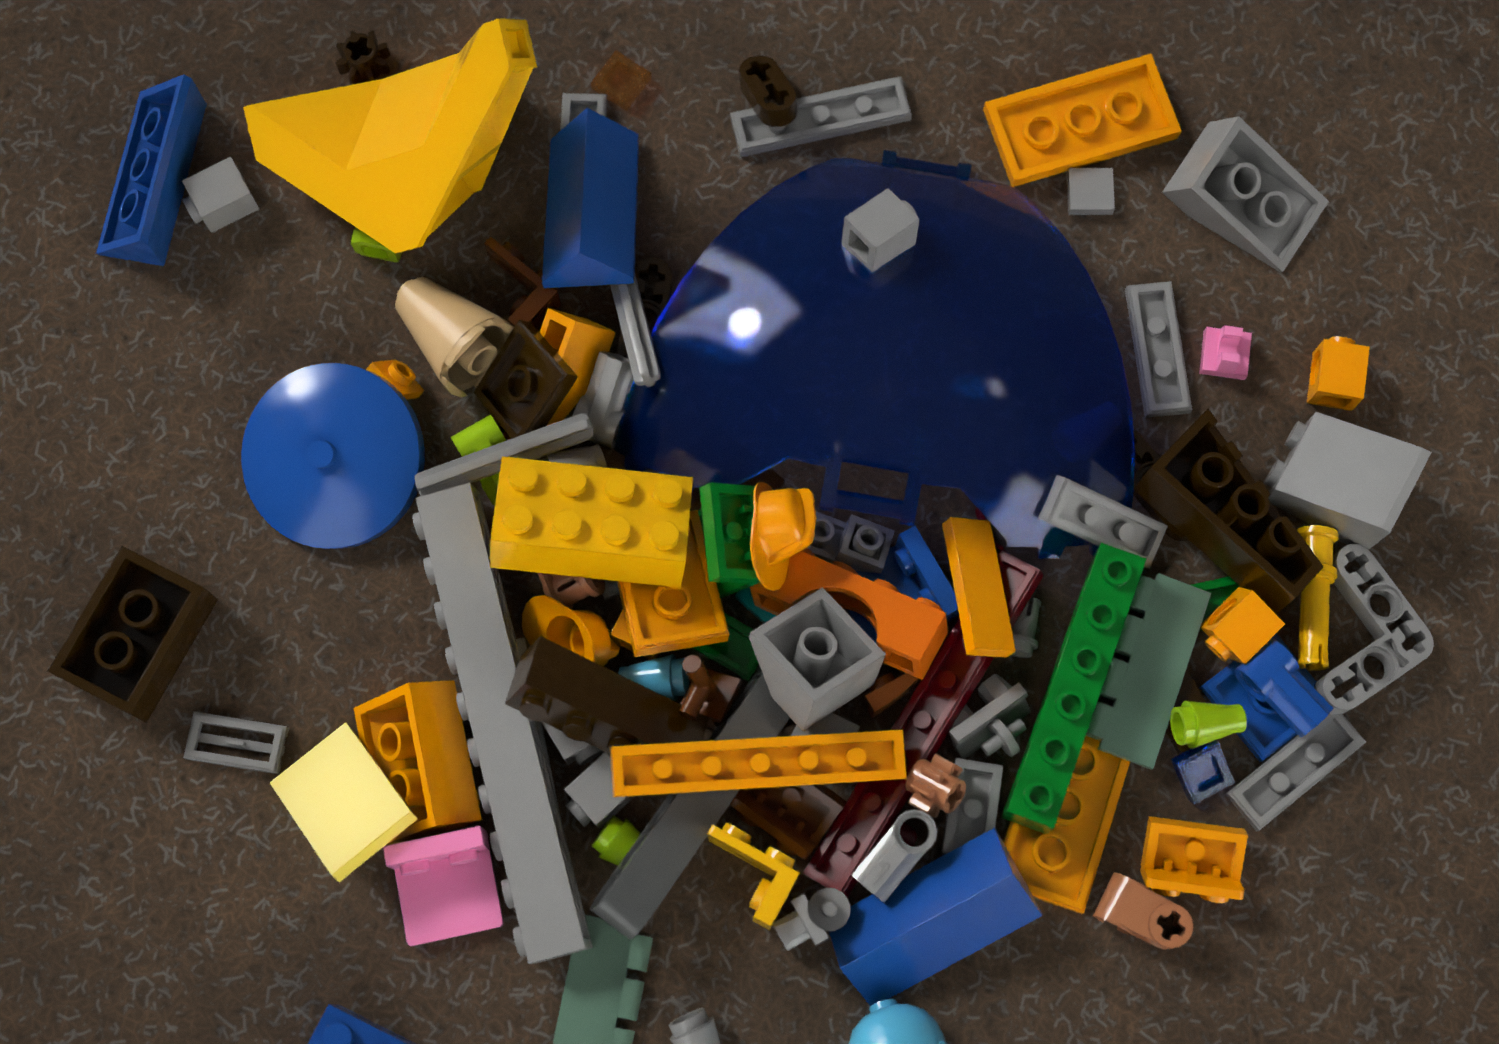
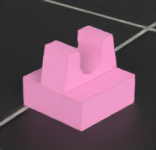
[1199,325,1252,380]

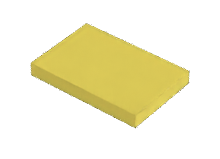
[270,722,418,882]

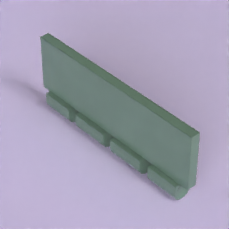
[1086,573,1211,770]
[553,915,653,1044]

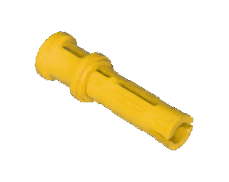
[1297,525,1338,671]

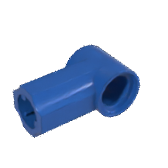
[1234,638,1334,737]

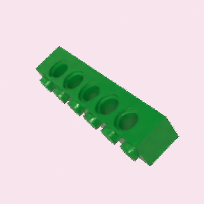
[1001,543,1146,835]

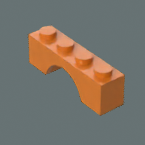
[749,548,948,680]

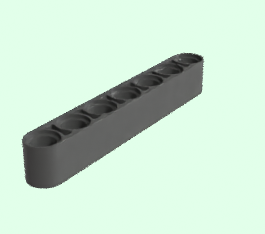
[590,667,790,940]

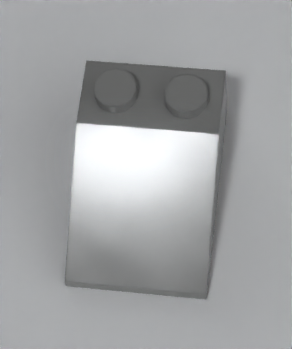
[1162,116,1329,272]

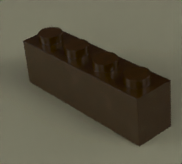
[505,636,709,757]

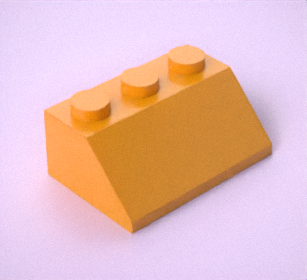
[354,680,482,846]

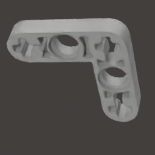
[1314,544,1434,715]

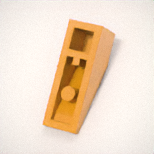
[503,308,616,440]

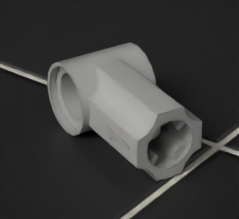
[572,351,634,449]
[851,810,937,903]

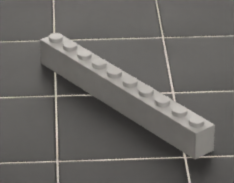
[413,482,593,964]

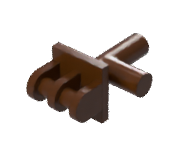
[678,655,742,729]

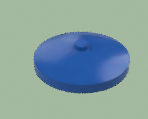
[241,363,425,549]

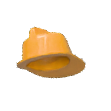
[750,482,816,591]
[522,595,620,667]

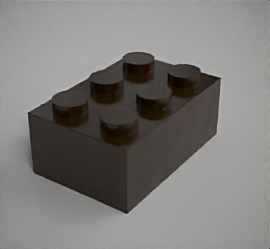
[47,546,218,723]

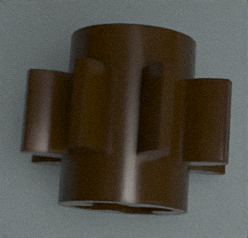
[335,30,391,85]

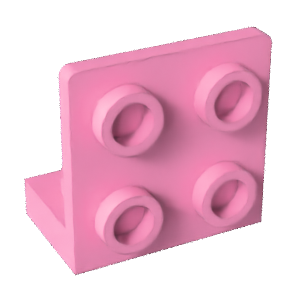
[383,826,504,946]

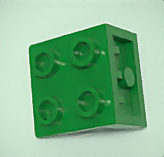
[698,482,760,599]

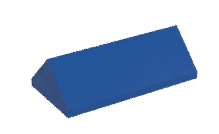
[96,74,207,266]
[542,108,639,288]
[829,828,1043,1006]

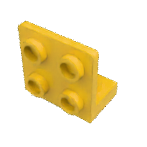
[707,823,799,931]

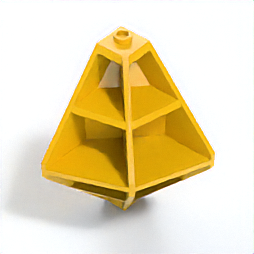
[243,18,537,253]

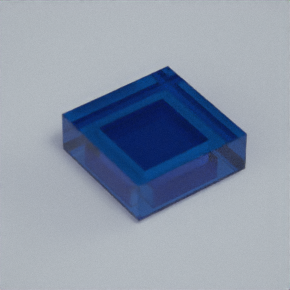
[1171,740,1235,805]

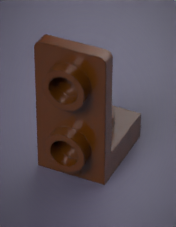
[484,237,561,330]

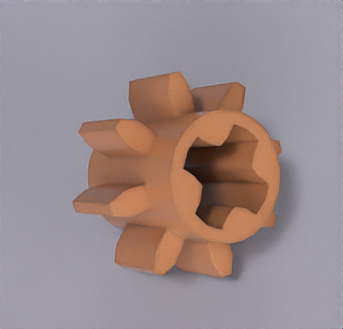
[905,754,966,818]

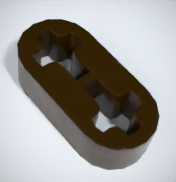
[739,55,798,127]

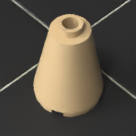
[395,277,514,397]

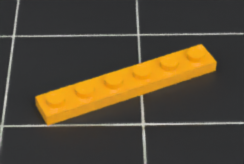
[610,730,907,797]

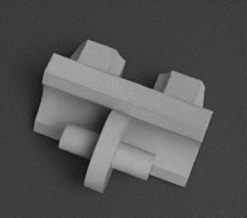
[949,674,1031,759]
[773,888,850,951]

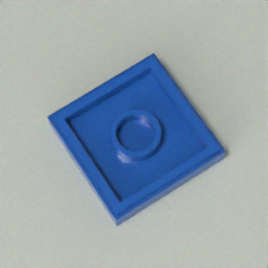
[1199,633,1316,762]

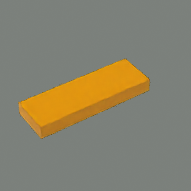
[942,517,1016,658]

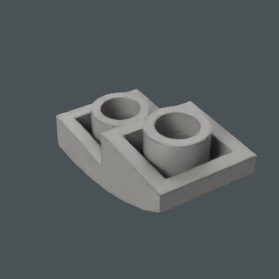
[807,511,895,573]

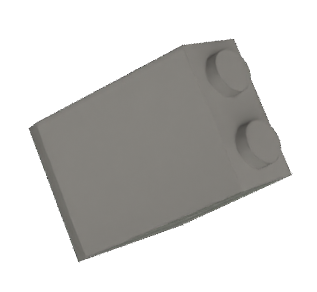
[1264,412,1432,550]

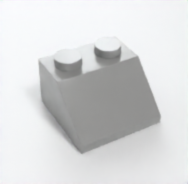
[749,587,886,732]

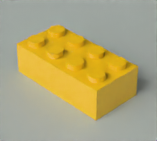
[490,456,693,588]

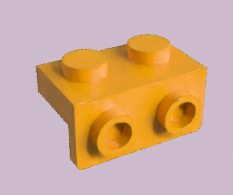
[1140,816,1248,903]

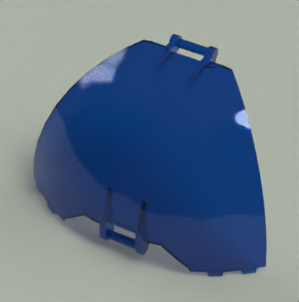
[614,150,1135,559]

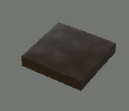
[473,320,578,439]

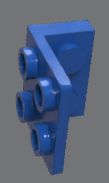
[846,526,959,644]

